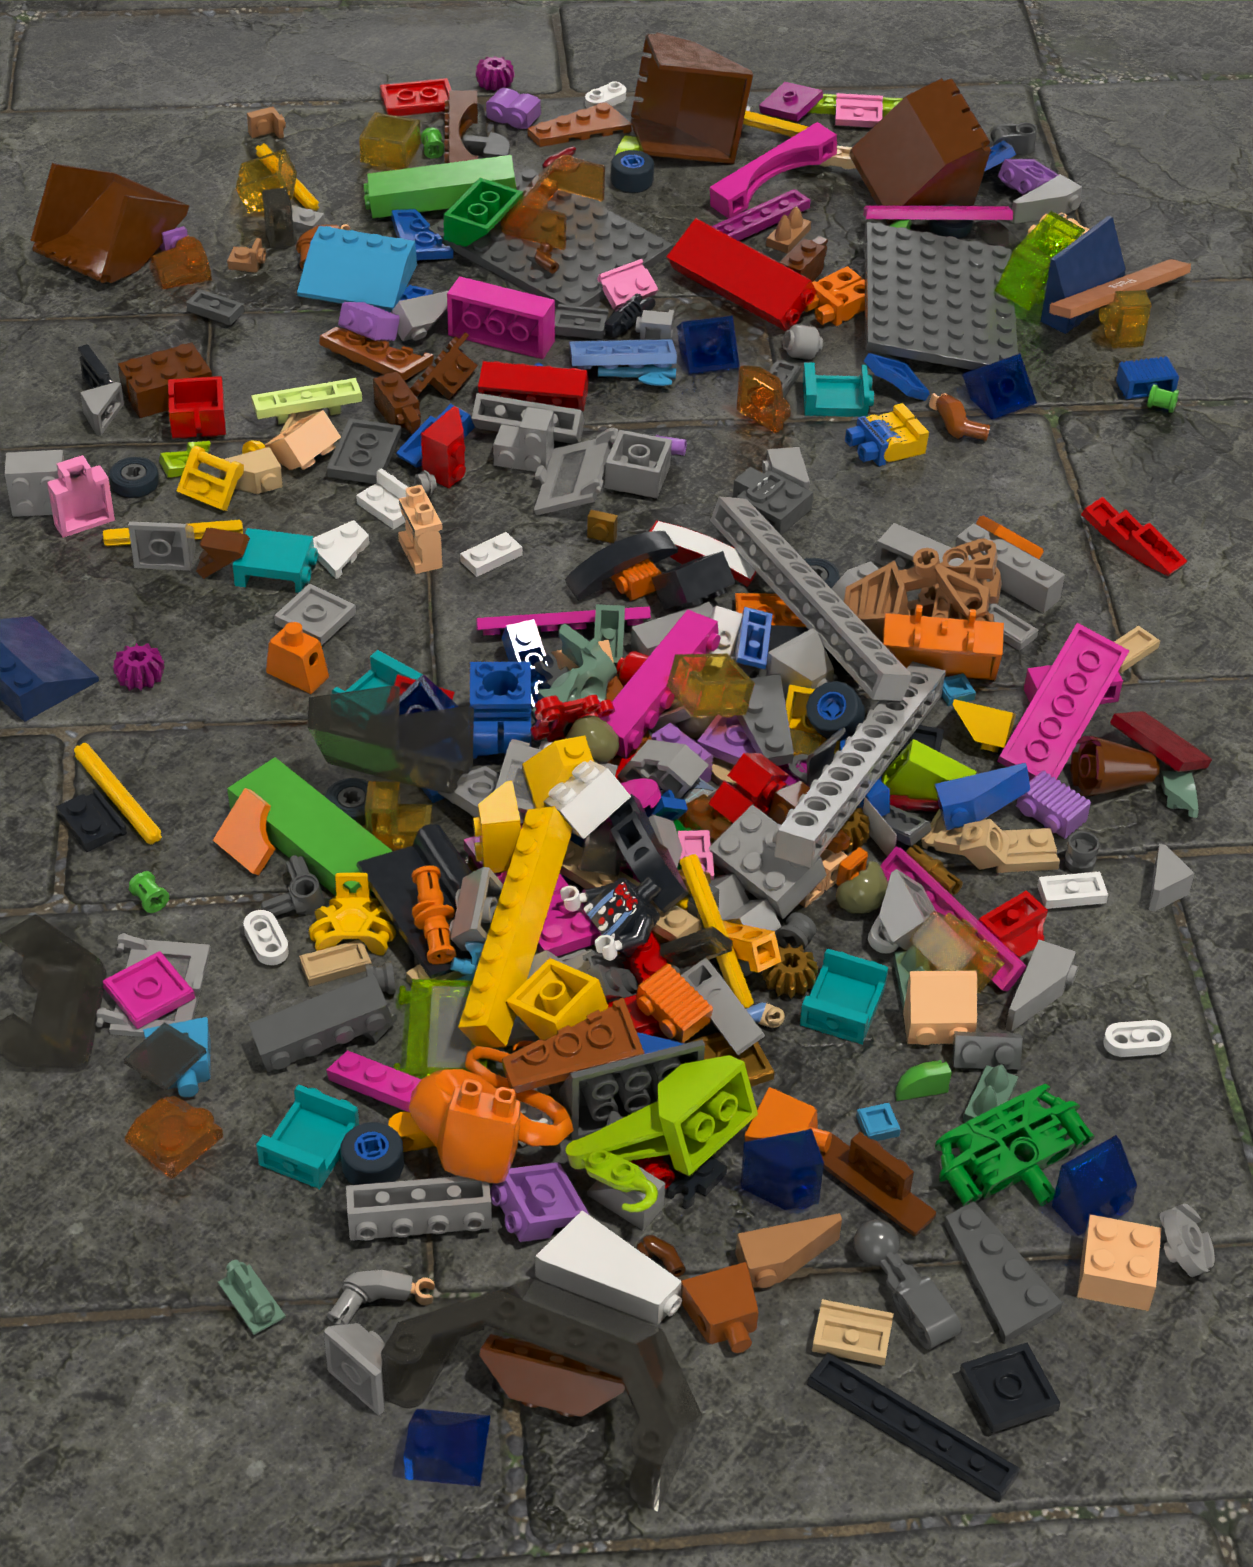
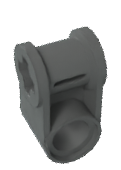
[990,122,1037,154]

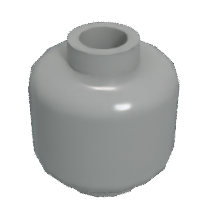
[783,324,823,360]

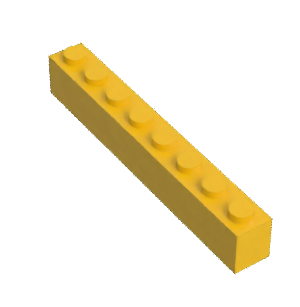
[458,806,573,1048]

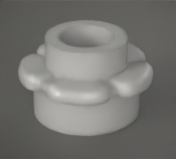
[414,470,437,497]

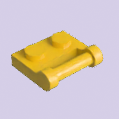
[177,446,244,511]

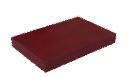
[1110,711,1212,772]

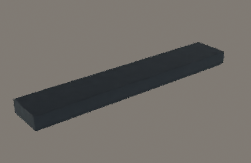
[807,1352,1020,1503]

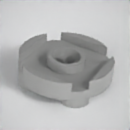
[1160,1203,1215,1277]

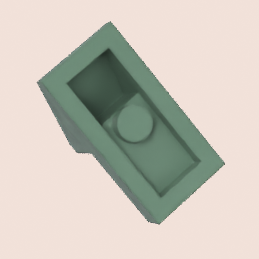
[594,604,625,665]

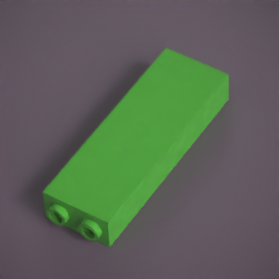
[364,155,516,218]
[227,757,393,896]

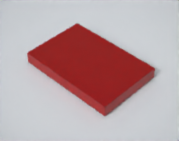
[380,78,452,117]

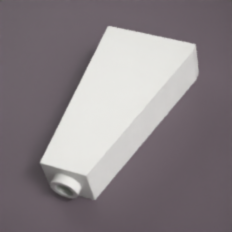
[535,1211,682,1325]

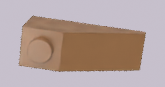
[736,1213,842,1288]

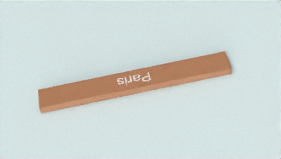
[1049,259,1191,319]

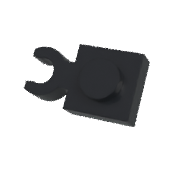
[668,1156,727,1209]

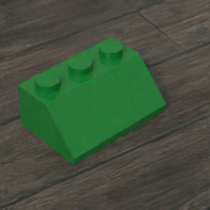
[444,178,523,247]

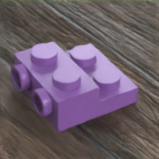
[998,159,1058,196]
[697,704,756,765]
[490,1162,589,1242]

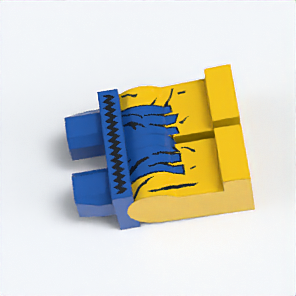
[845,403,929,467]

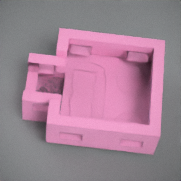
[47,455,115,538]

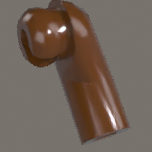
[535,241,559,274]
[636,1235,686,1278]

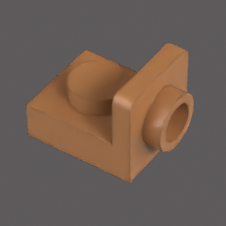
[247,106,286,139]
[227,238,266,273]

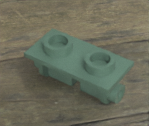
[218,1260,286,1335]

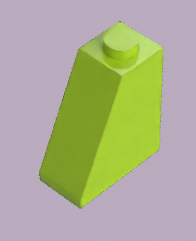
[881,739,976,801]

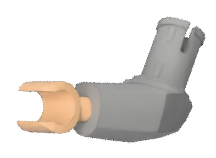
[327,1270,435,1325]

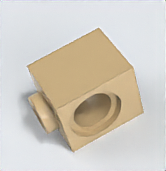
[959,819,1010,870]

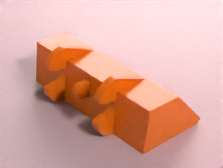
[882,604,1004,680]

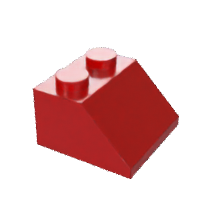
[421,406,466,488]

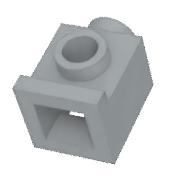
[636,310,674,340]

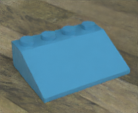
[297,226,417,312]

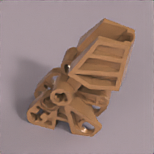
[844,538,1002,642]

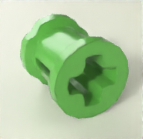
[420,127,444,159]
[1147,384,1179,413]
[129,871,169,913]

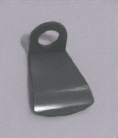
[789,727,846,786]

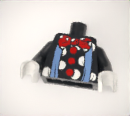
[560,875,663,961]

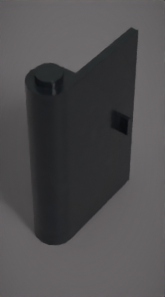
[356,824,472,979]

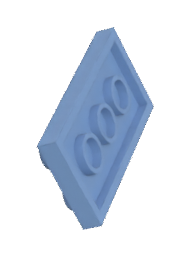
[569,339,677,369]

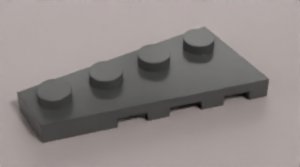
[723,674,794,765]
[944,1201,1062,1343]

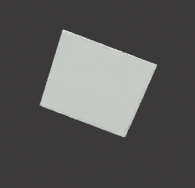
[863,797,897,857]

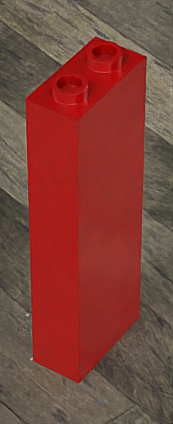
[666,218,817,331]

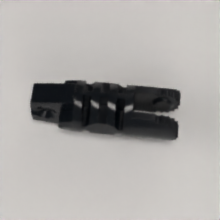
[605,294,656,338]

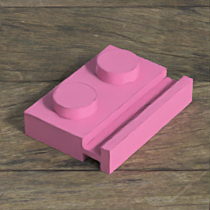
[835,93,883,128]
[597,259,659,310]

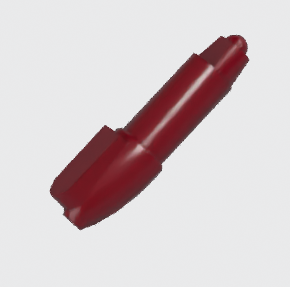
[542,146,576,171]
[890,795,940,812]

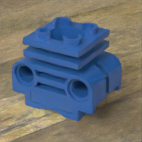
[470,661,531,758]

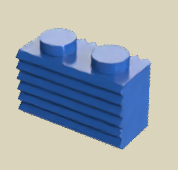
[1116,356,1179,399]

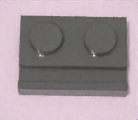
[555,304,609,340]
[582,950,638,1002]

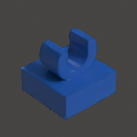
[644,790,688,821]

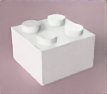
[544,760,631,839]

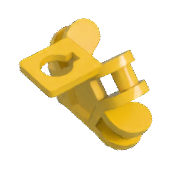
[308,873,396,956]

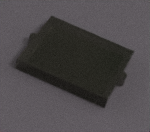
[123,1022,207,1091]

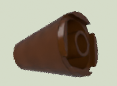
[1070,736,1160,797]

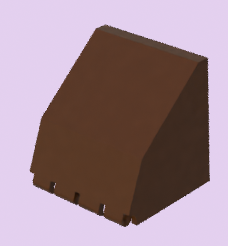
[631,32,753,164]
[849,78,991,224]
[30,163,190,283]

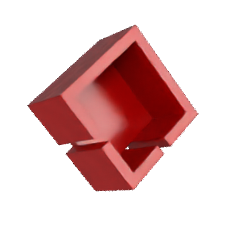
[168,376,226,438]
[708,753,790,823]

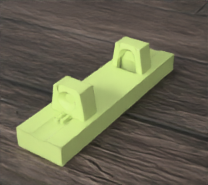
[251,378,362,424]

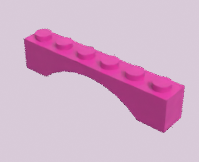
[709,122,837,219]

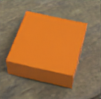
[836,847,868,886]

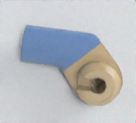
[746,1002,785,1028]

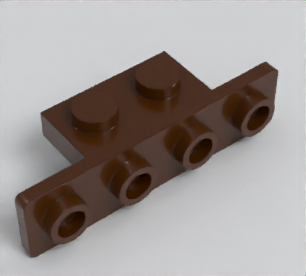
[410,332,478,400]
[809,1132,936,1236]

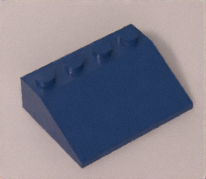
[1040,215,1126,334]
[0,616,99,722]

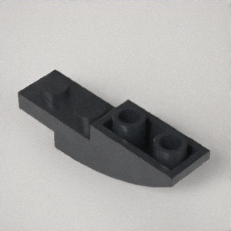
[609,794,689,913]

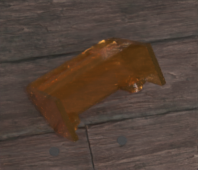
[501,155,605,250]

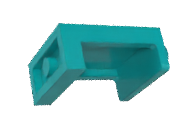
[802,362,874,417]
[232,528,318,593]
[332,650,424,736]
[800,949,888,1045]
[256,1085,359,1189]

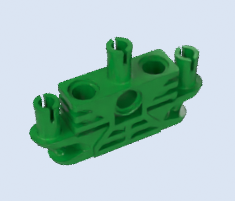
[935,1084,1095,1206]

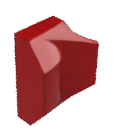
[978,890,1048,958]

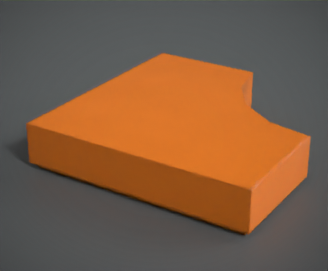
[976,515,1044,559]
[213,788,275,875]

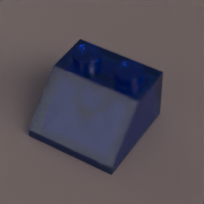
[677,316,740,374]
[962,354,1037,419]
[740,1129,824,1210]
[1052,1135,1138,1236]

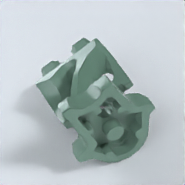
[531,623,617,741]

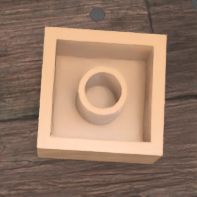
[1077,1215,1161,1311]

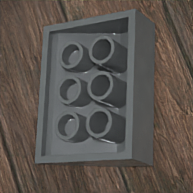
[559,1039,705,1141]

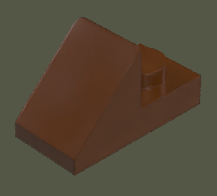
[196,527,250,579]

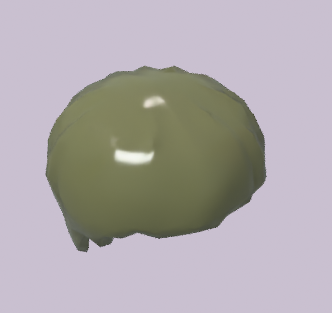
[565,715,619,763]
[836,861,888,914]

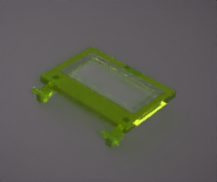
[394,979,487,1079]

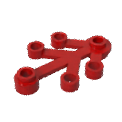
[530,695,615,742]

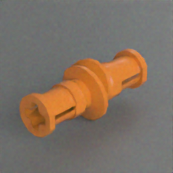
[412,865,456,964]

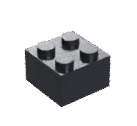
[651,551,735,611]

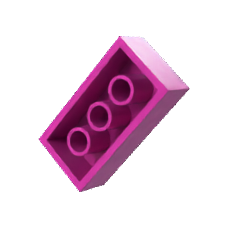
[447,276,555,359]

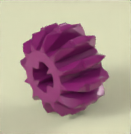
[475,56,514,91]
[113,642,165,691]

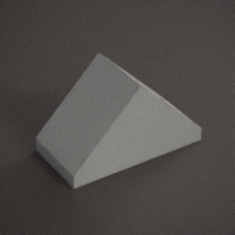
[80,382,124,436]
[1149,844,1195,911]

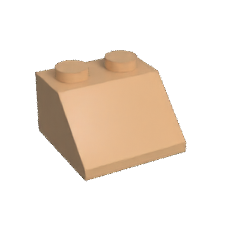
[265,410,341,470]
[903,971,977,1045]

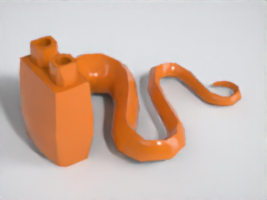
[409,1040,574,1183]

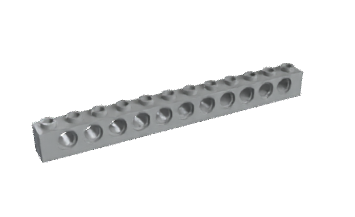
[710,496,913,701]
[772,661,946,868]

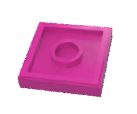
[103,951,195,1029]

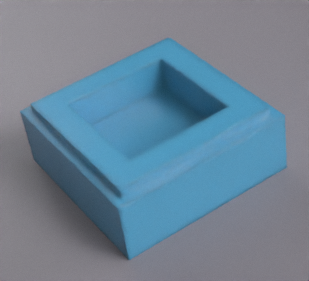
[942,673,976,706]
[856,1103,901,1141]

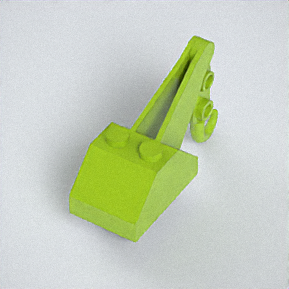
[565,1055,758,1213]

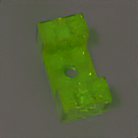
[995,211,1085,310]

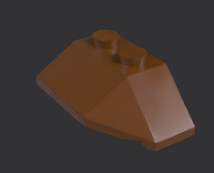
[480,1334,633,1417]

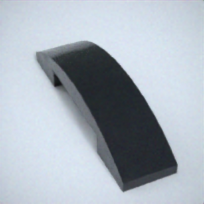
[565,531,678,601]

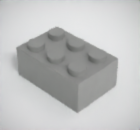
[709,804,827,919]

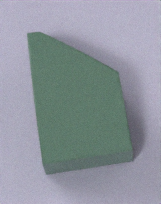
[1160,771,1199,818]

